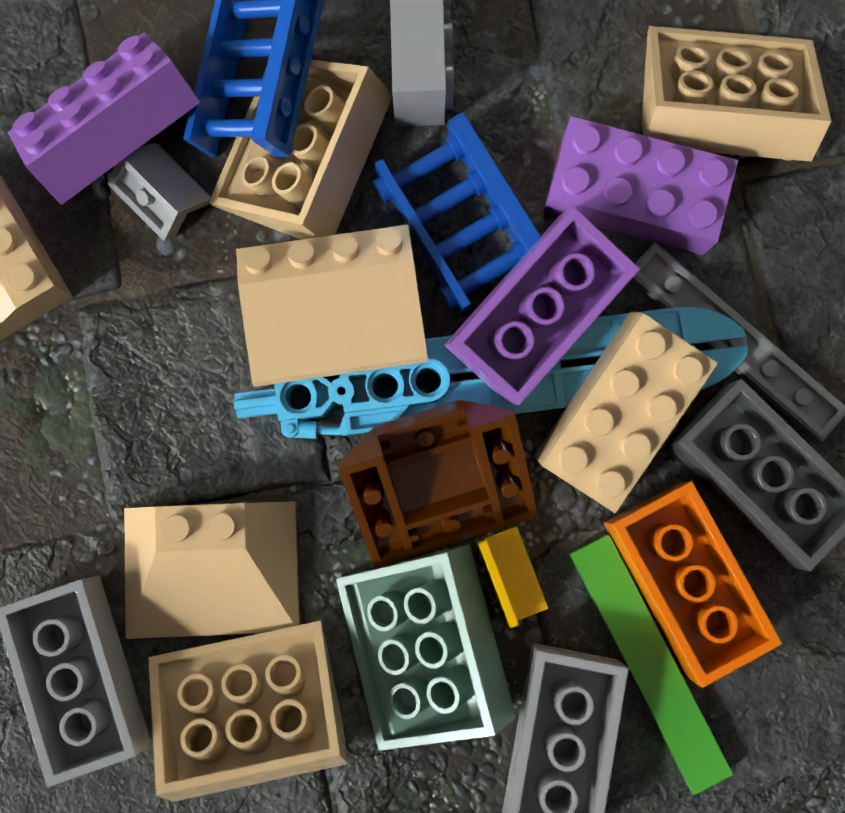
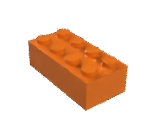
[603,481,782,688]

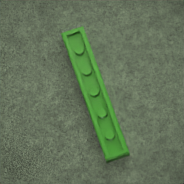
[569,534,733,795]

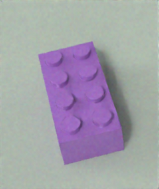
[7,32,200,205]
[543,116,738,255]
[444,206,639,406]

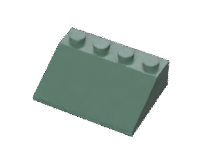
[336,544,516,751]

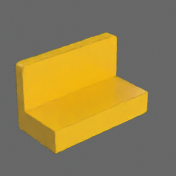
[476,526,548,628]

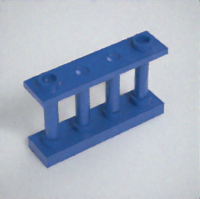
[183,0,324,157]
[373,112,541,316]

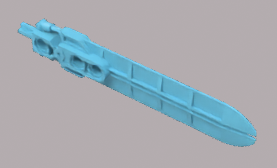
[233,307,748,439]

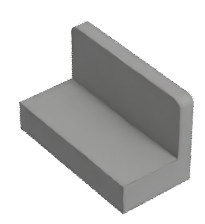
[107,143,211,241]

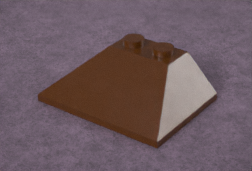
[337,400,538,568]

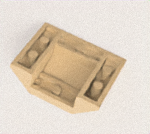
[124,501,300,639]

